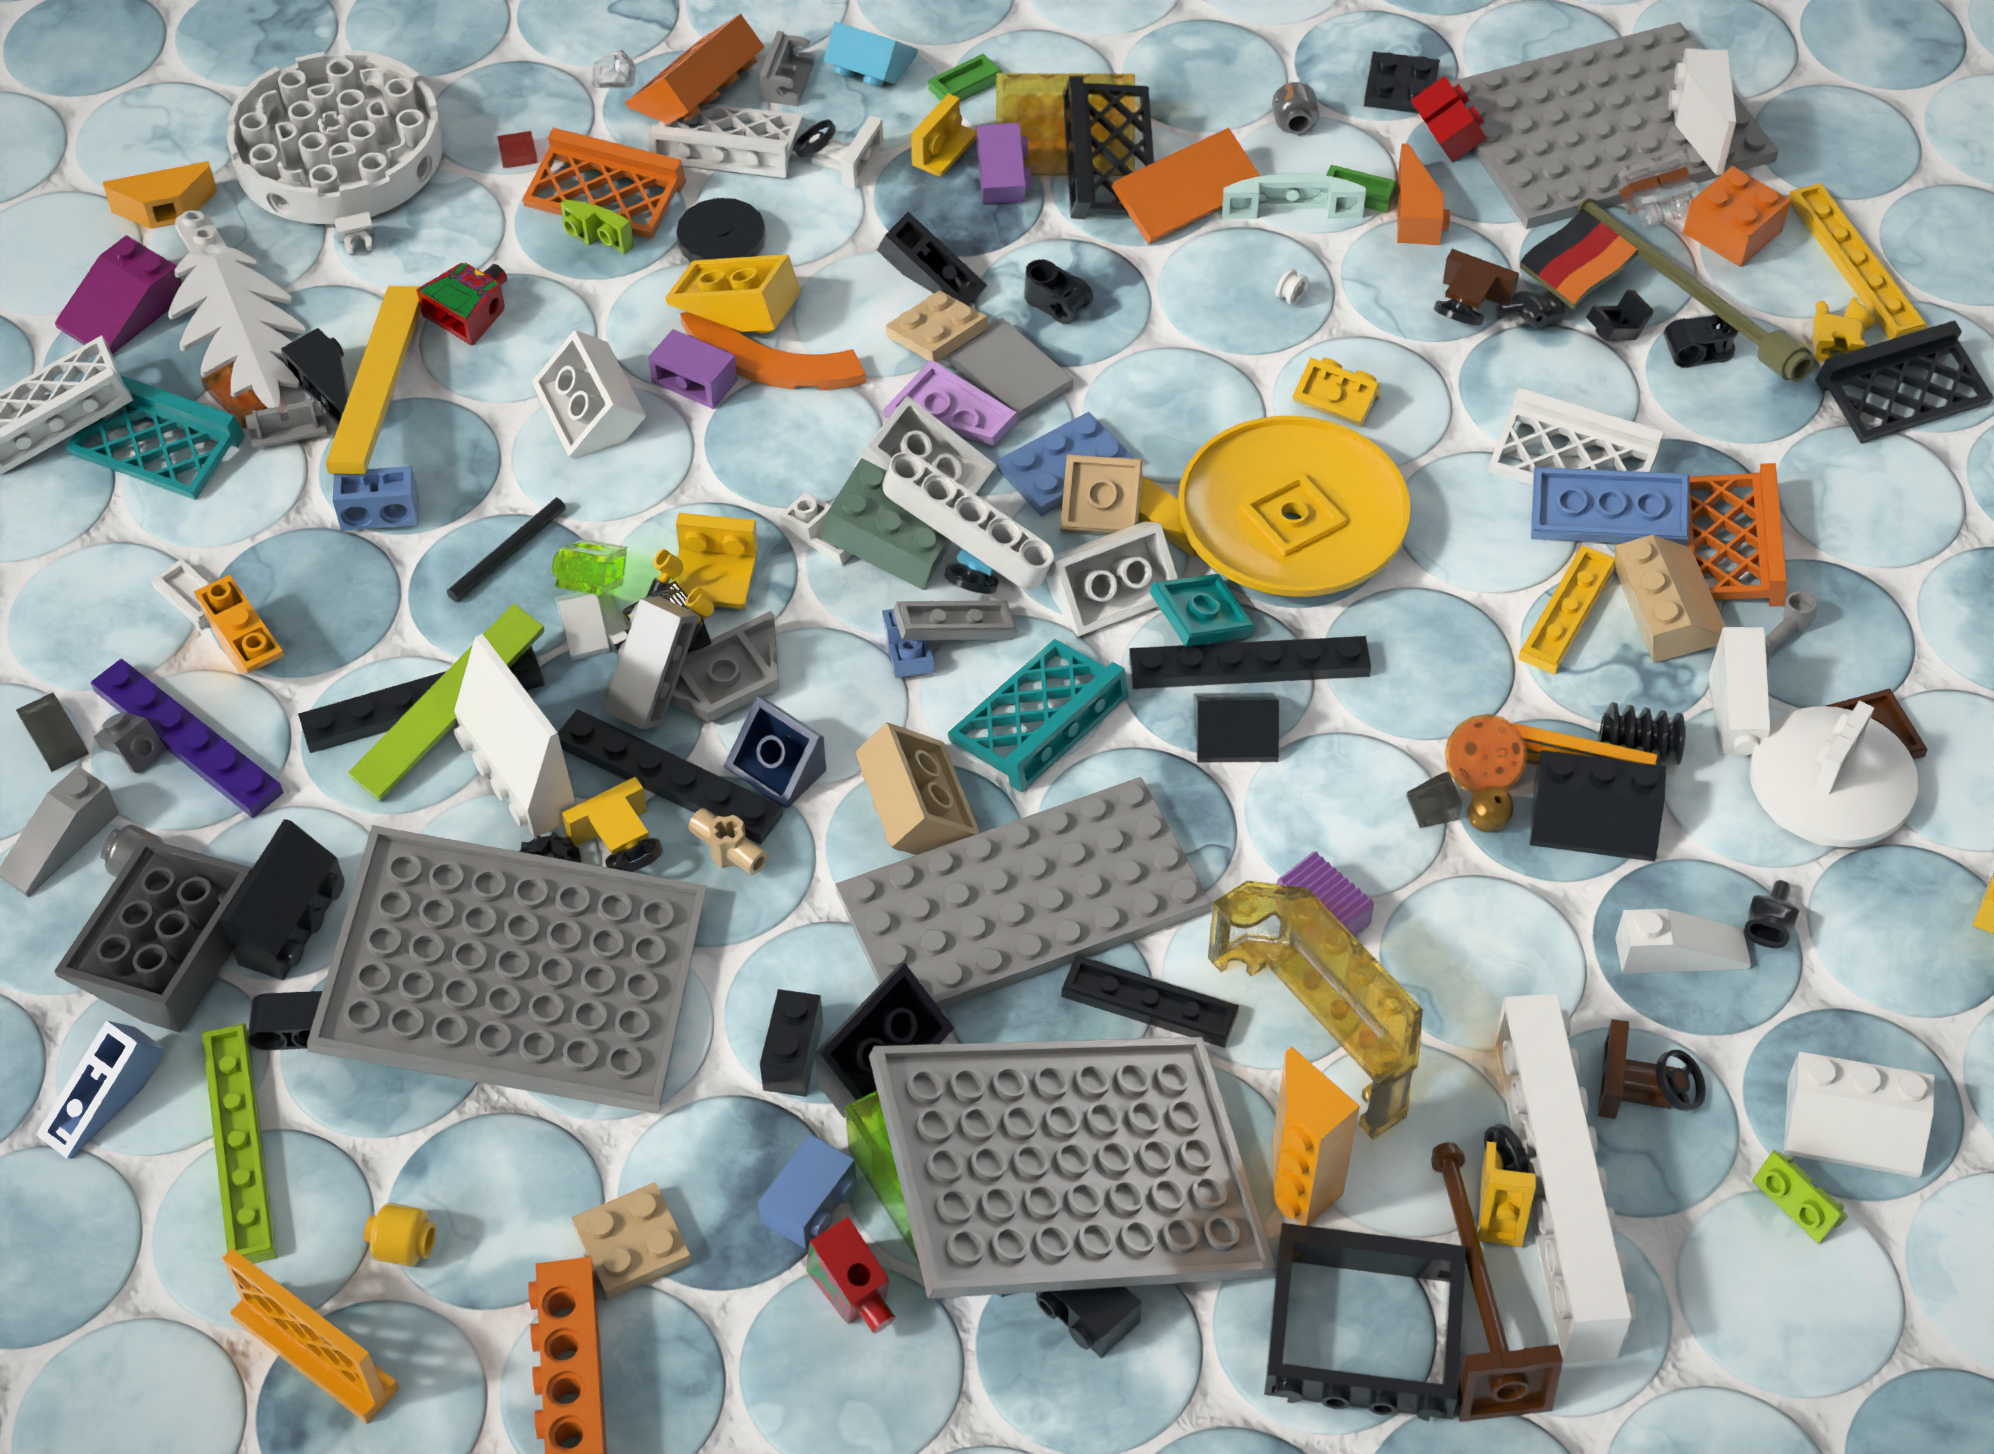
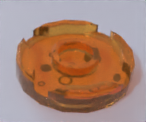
[1445,714,1528,794]

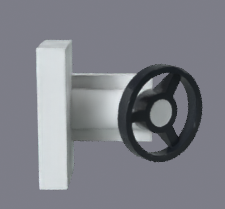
[793,116,883,189]

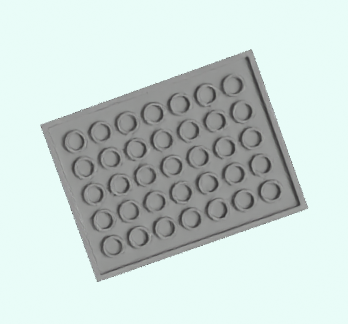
[1450,22,1779,229]
[307,825,706,1114]
[869,1037,1276,1299]

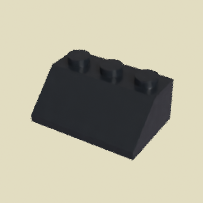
[1530,750,1666,862]
[221,819,345,981]
[815,963,955,1119]

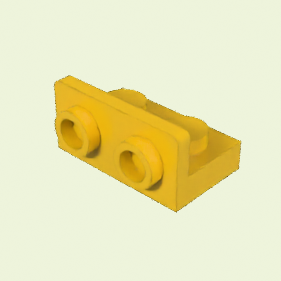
[911,93,977,177]
[1292,357,1382,427]

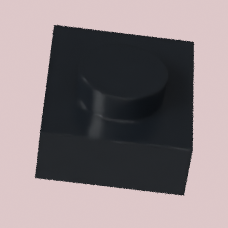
[1586,290,1654,341]

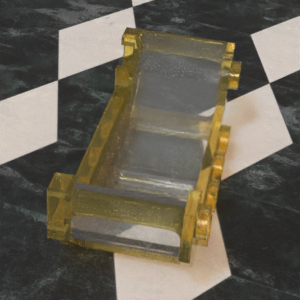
[1208,880,1423,1140]

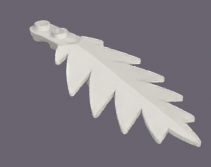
[168,210,305,409]

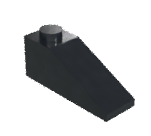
[877,212,987,306]
[281,328,349,425]

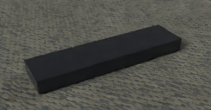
[1061,955,1239,1048]

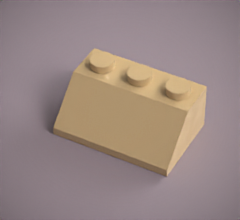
[1615,535,1726,663]
[855,722,980,855]

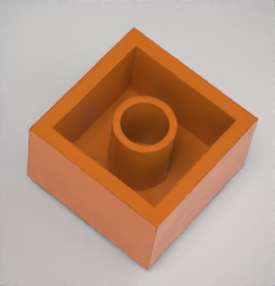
[1683,166,1791,267]

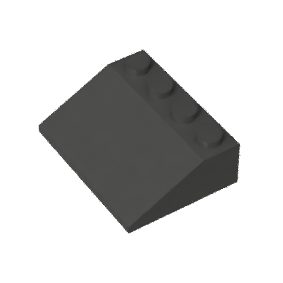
[54,838,252,1033]

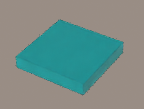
[1150,574,1256,647]

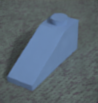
[36,1021,166,1159]

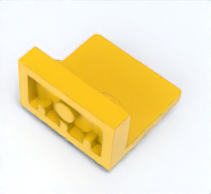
[671,513,758,609]

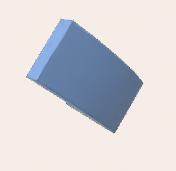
[882,608,935,678]

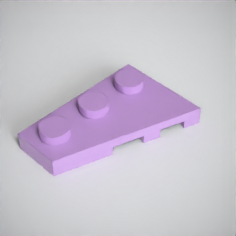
[884,360,1018,446]

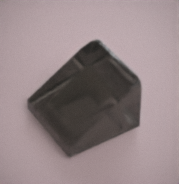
[1406,771,1462,828]

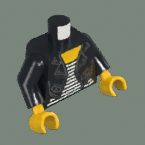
[609,549,714,655]

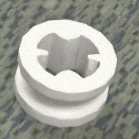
[1275,269,1309,306]

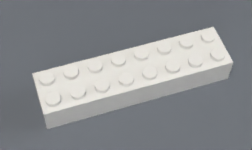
[1493,993,1636,1363]

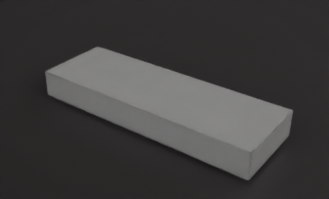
[893,601,1017,641]

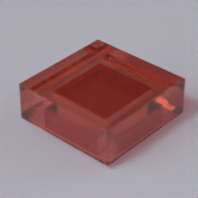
[497,131,538,168]

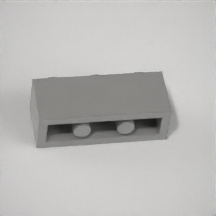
[603,596,700,730]

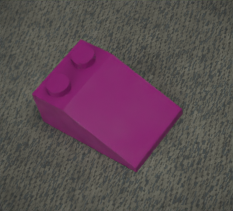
[54,235,182,354]

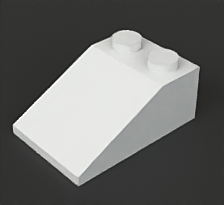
[1668,49,1736,175]
[853,395,996,494]

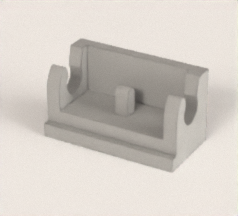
[759,31,815,107]

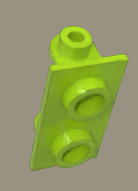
[1752,1150,1848,1244]

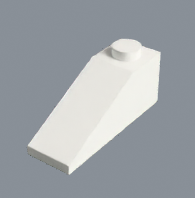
[1615,908,1751,974]

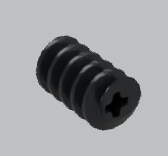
[1598,702,1686,765]

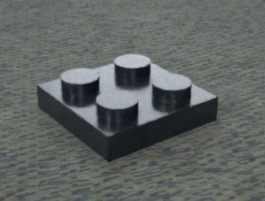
[1364,51,1440,113]

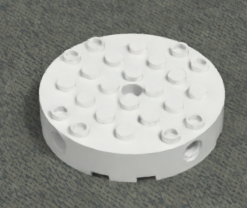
[226,50,443,224]

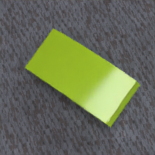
[560,199,634,254]

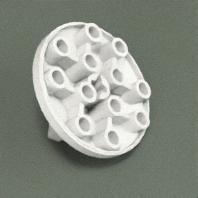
[1749,701,1919,847]

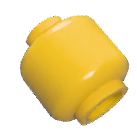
[364,1203,436,1267]

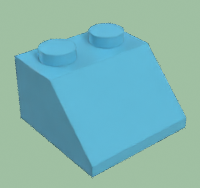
[823,22,918,87]

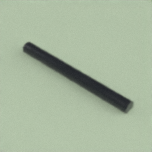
[447,497,566,602]

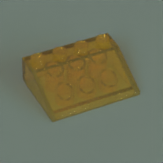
[996,73,1135,176]

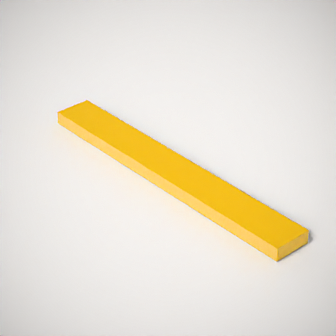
[325,286,421,474]

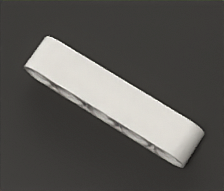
[883,452,1054,590]

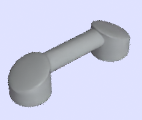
[1765,591,1818,667]

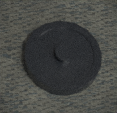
[676,198,766,262]

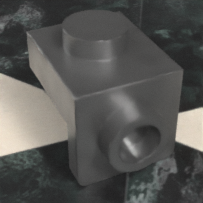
[93,712,166,773]

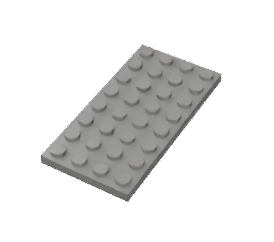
[835,777,1212,1010]

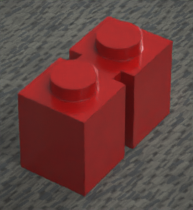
[1410,76,1487,163]

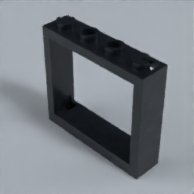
[1264,1223,1466,1421]

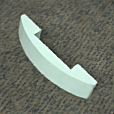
[1222,173,1366,219]

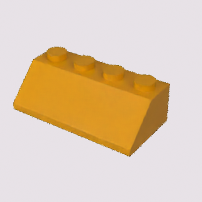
[1272,1046,1360,1226]

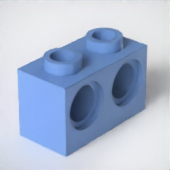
[333,466,419,531]

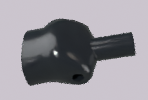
[1495,291,1565,330]
[1744,880,1800,948]

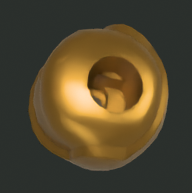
[1467,786,1513,832]

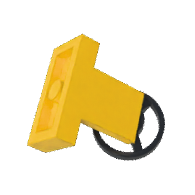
[562,776,663,872]
[1477,1124,1535,1247]

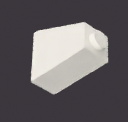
[1708,627,1770,756]

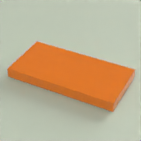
[1112,128,1260,244]

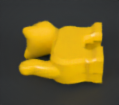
[1812,296,1875,362]

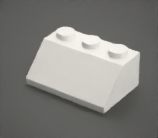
[532,330,646,459]
[1046,522,1178,636]
[1784,1052,1934,1178]

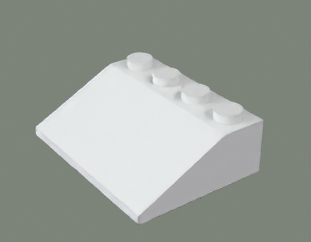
[454,634,576,838]

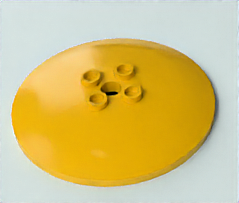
[1178,416,1410,597]

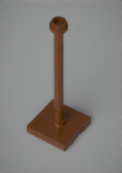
[1431,1142,1563,1422]

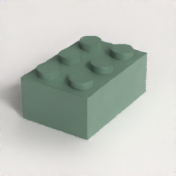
[820,458,952,590]

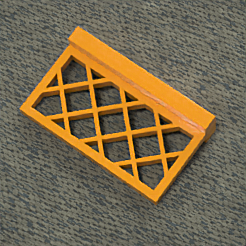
[222,1248,399,1424]

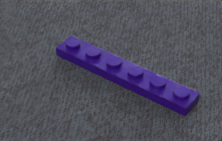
[90,658,284,819]

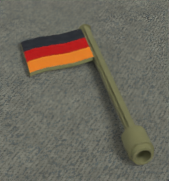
[1520,198,1814,382]

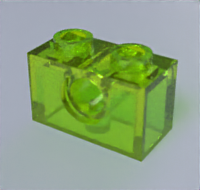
[552,539,628,595]

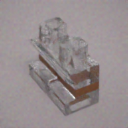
[1613,149,1699,229]

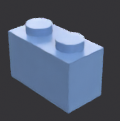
[758,1134,858,1249]

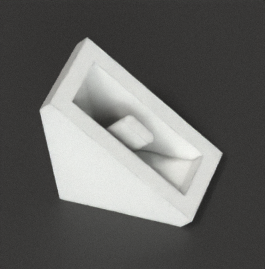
[555,589,610,661]

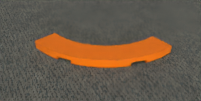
[680,312,866,390]

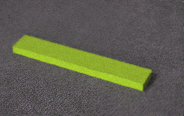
[348,603,544,802]
[202,1023,277,1264]

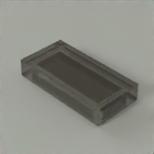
[16,692,89,772]

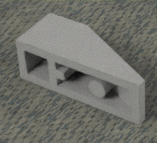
[0,766,119,897]

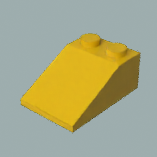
[665,254,801,333]

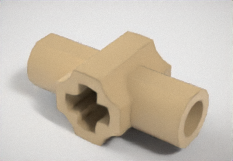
[688,808,768,875]

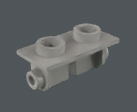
[245,399,328,449]

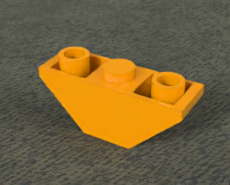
[103,161,217,229]
[194,574,284,674]

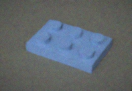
[997,411,1133,516]

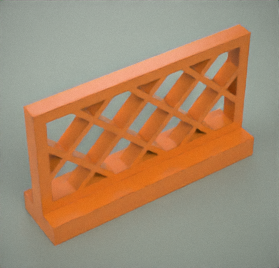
[522,127,686,239]
[1687,463,1786,606]

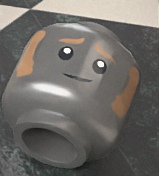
[1272,82,1319,134]

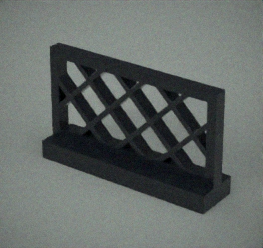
[1062,76,1154,219]
[1815,320,1994,443]

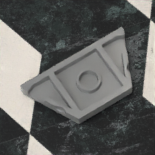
[670,611,779,723]

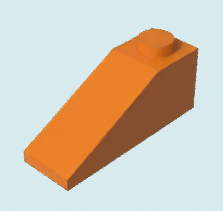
[1397,143,1450,245]

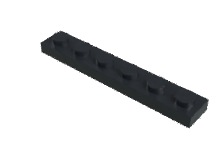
[1129,636,1371,689]
[298,646,544,753]
[558,709,783,845]

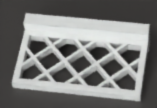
[649,103,803,178]
[0,335,133,475]
[1487,387,1664,486]

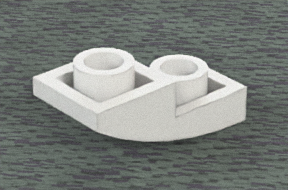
[780,492,853,566]

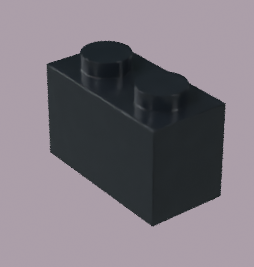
[760,989,823,1097]

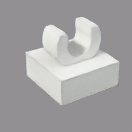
[334,211,374,255]

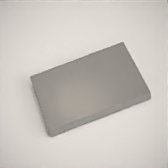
[946,317,1073,422]

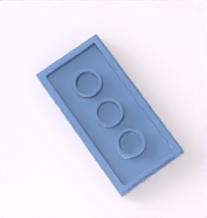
[1531,467,1690,546]

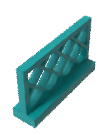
[65,375,245,500]
[948,639,1129,792]

